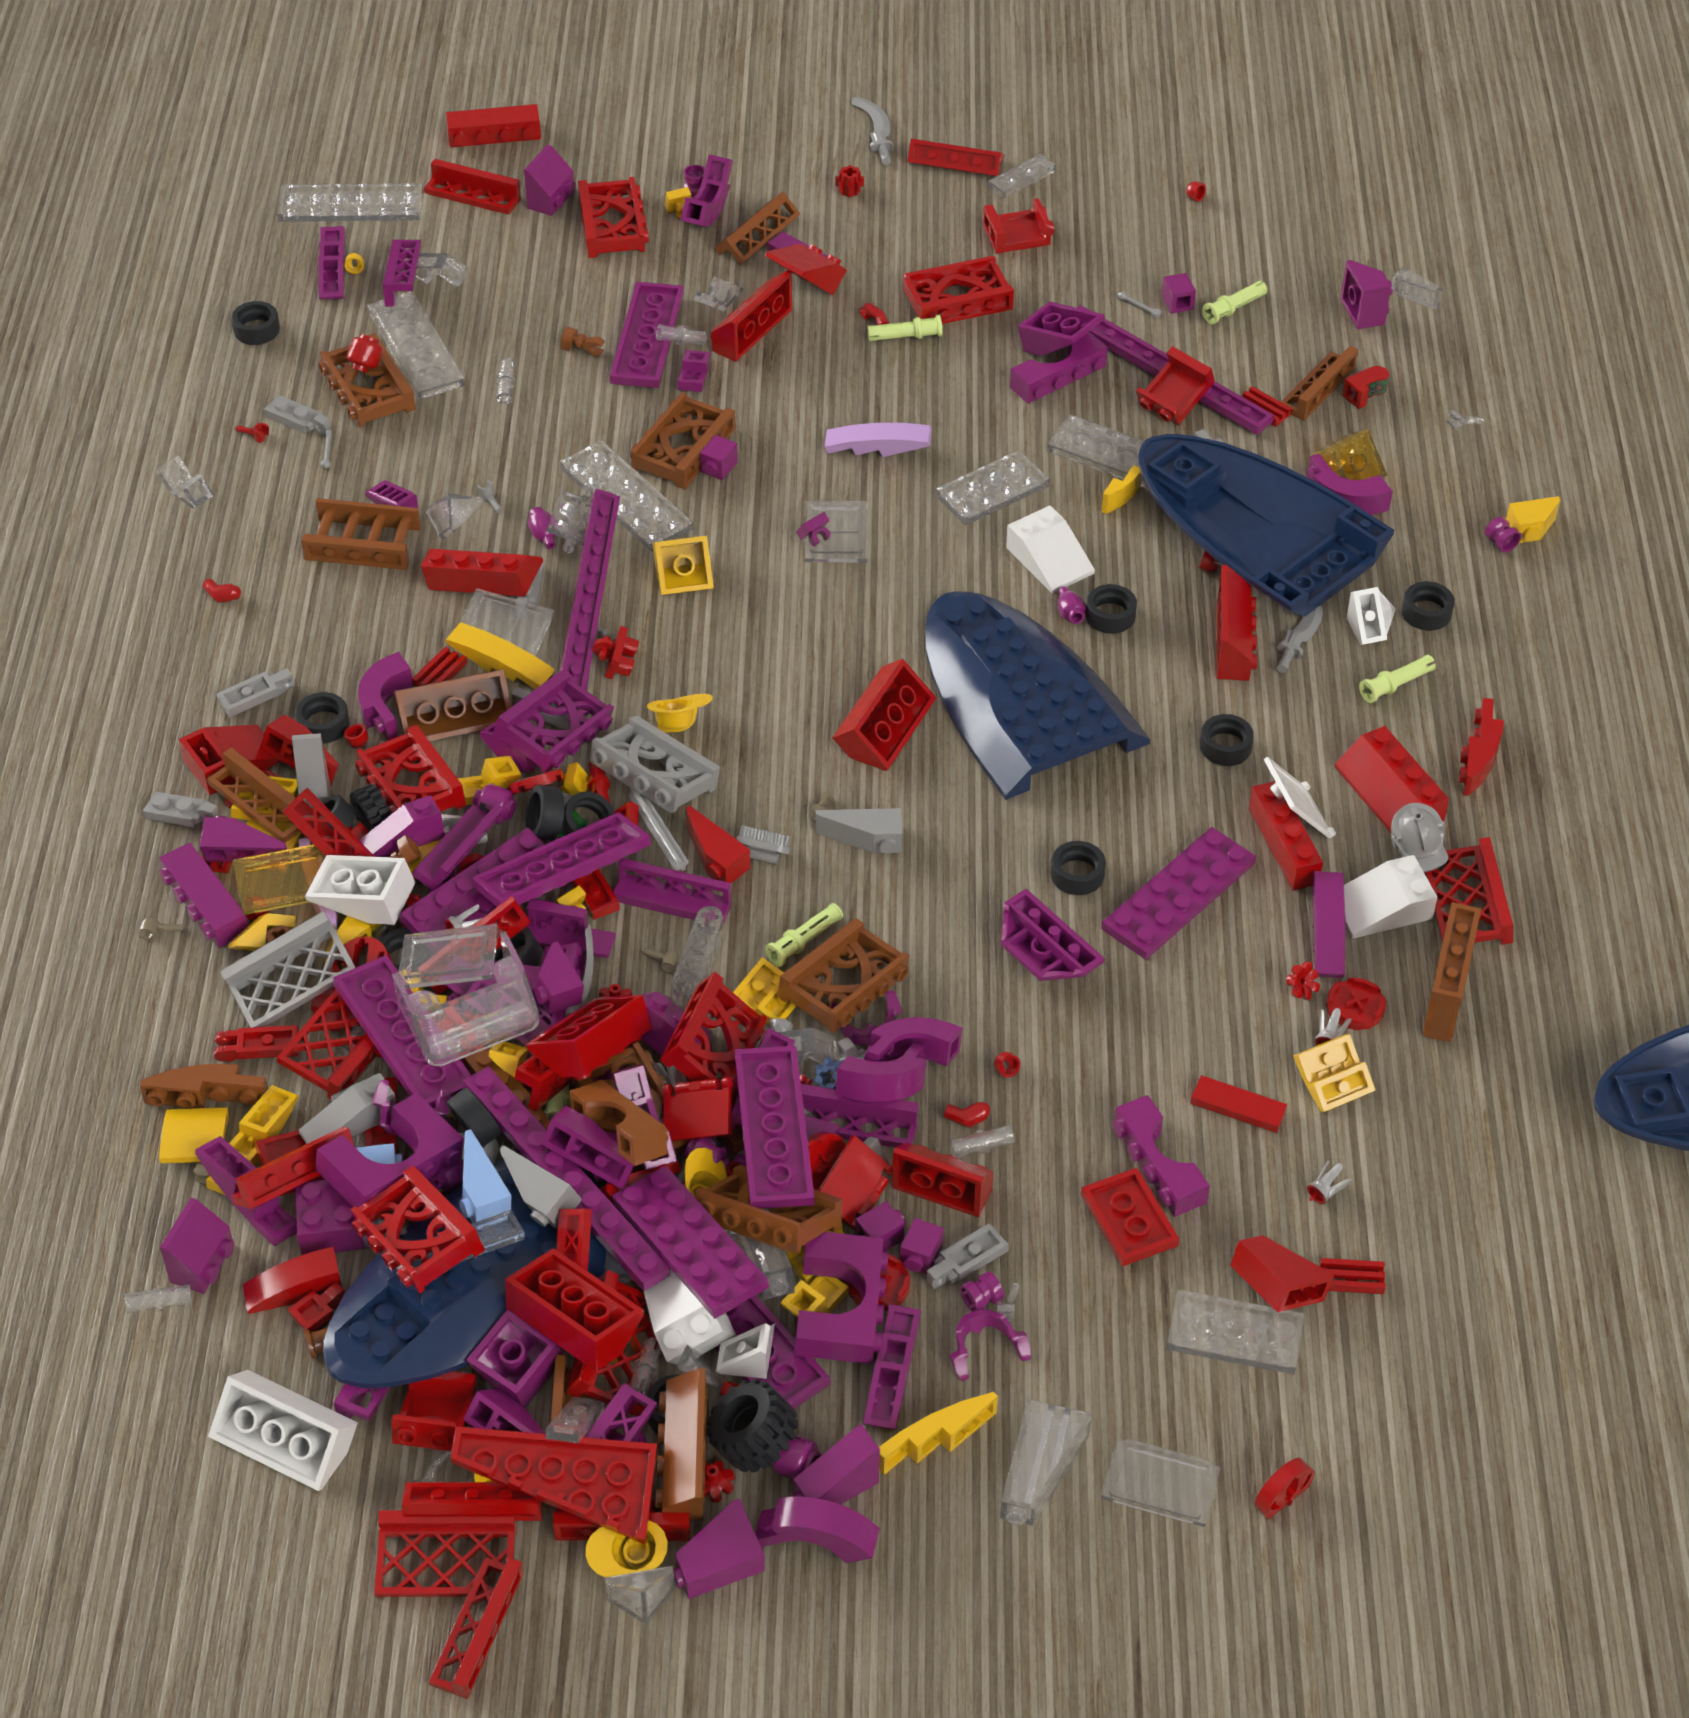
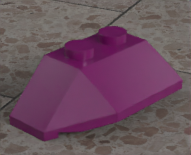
[1001,889,1105,981]
[633,991,712,1071]

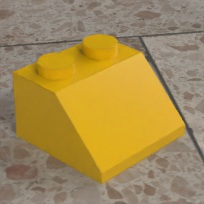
[652,536,714,595]

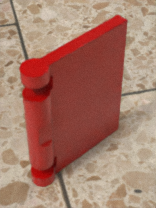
[662,1077,733,1142]
[818,1135,893,1231]

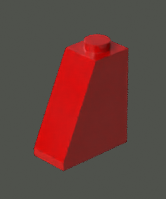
[1230,1235,1334,1313]

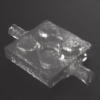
[546,485,593,553]

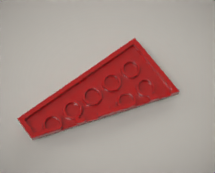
[451,1426,657,1545]

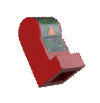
[1342,366,1389,409]

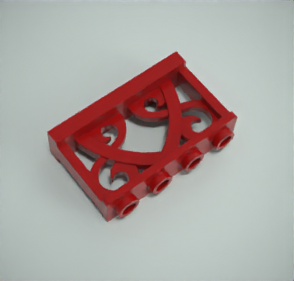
[578,176,649,258]
[903,256,1014,324]
[355,725,466,814]
[660,971,768,1098]
[350,1165,485,1294]

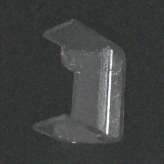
[392,931,540,1066]

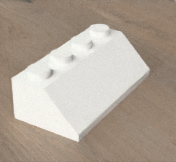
[208,1370,358,1491]

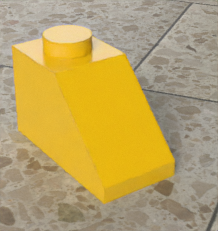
[1506,496,1560,543]

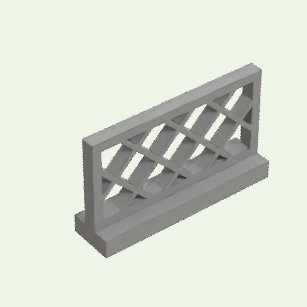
[220,911,356,1028]

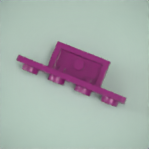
[526,899,616,958]

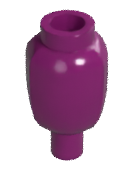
[528,507,557,549]
[1057,586,1086,624]
[430,1159,464,1191]

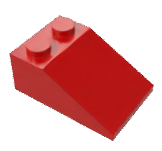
[765,243,847,295]

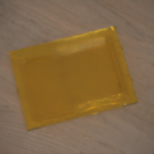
[233,844,326,915]

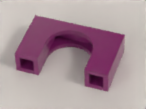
[315,1093,464,1208]
[794,1232,889,1364]

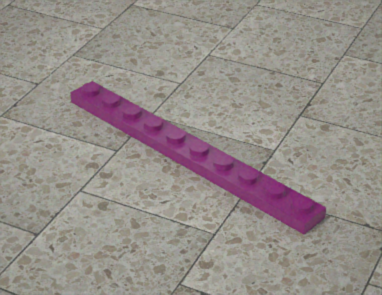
[1077,305,1274,435]
[560,488,620,690]
[463,1066,670,1291]

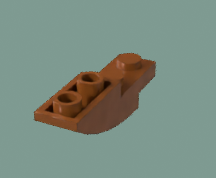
[140,1064,268,1109]

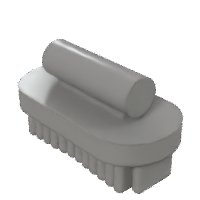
[736,825,791,865]

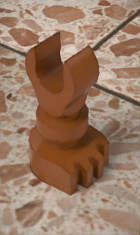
[561,326,605,356]
[389,835,421,864]

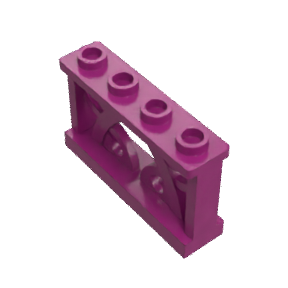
[492,669,614,773]

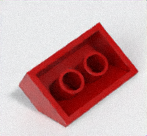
[892,1142,994,1218]

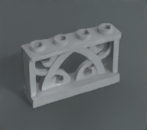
[589,715,720,813]

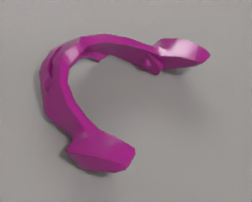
[826,990,902,1045]
[372,1080,451,1136]
[950,1309,1031,1381]

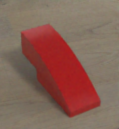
[243,1246,341,1314]

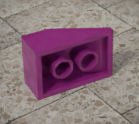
[1018,301,1105,356]

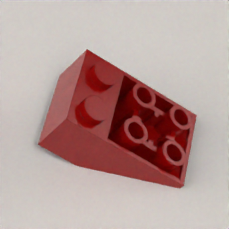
[179,724,282,796]

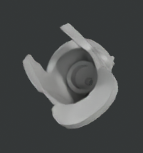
[1391,803,1448,872]

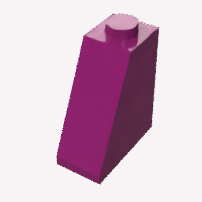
[791,1424,880,1505]
[672,1498,765,1599]

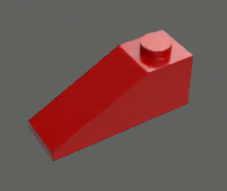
[260,714,339,787]
[685,805,751,883]

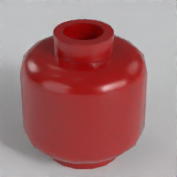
[346,334,383,373]

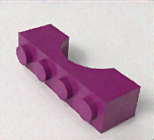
[1010,332,1108,404]
[1112,1095,1210,1217]

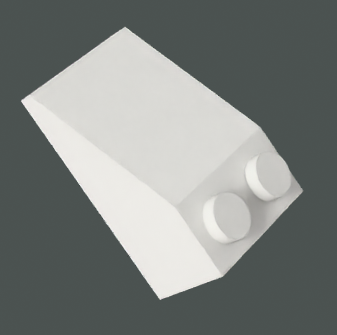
[1006,505,1095,594]
[305,855,415,925]
[1344,855,1437,939]
[644,1269,736,1366]

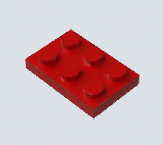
[1081,1167,1180,1267]

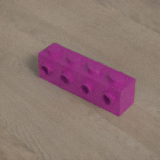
[159,842,248,948]

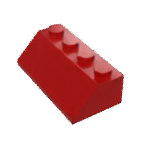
[710,270,792,362]
[421,549,543,597]
[1217,565,1257,681]
[832,658,936,771]
[1335,726,1449,833]
[526,995,652,1080]
[505,1248,644,1372]

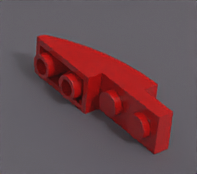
[1459,698,1504,796]

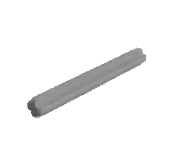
[628,788,689,871]

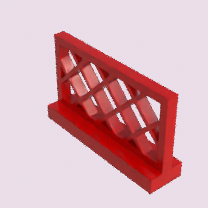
[1425,837,1513,945]
[277,989,377,1100]
[566,1270,660,1417]
[374,1510,517,1597]

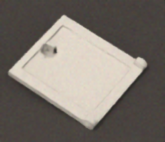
[1264,757,1336,838]

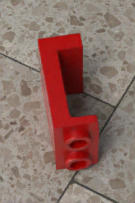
[983,198,1054,254]
[1136,346,1215,426]
[391,1371,476,1452]

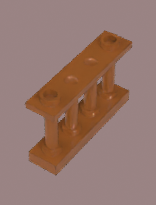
[301,498,421,570]

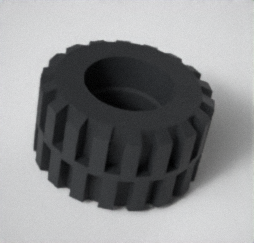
[706,1379,798,1473]

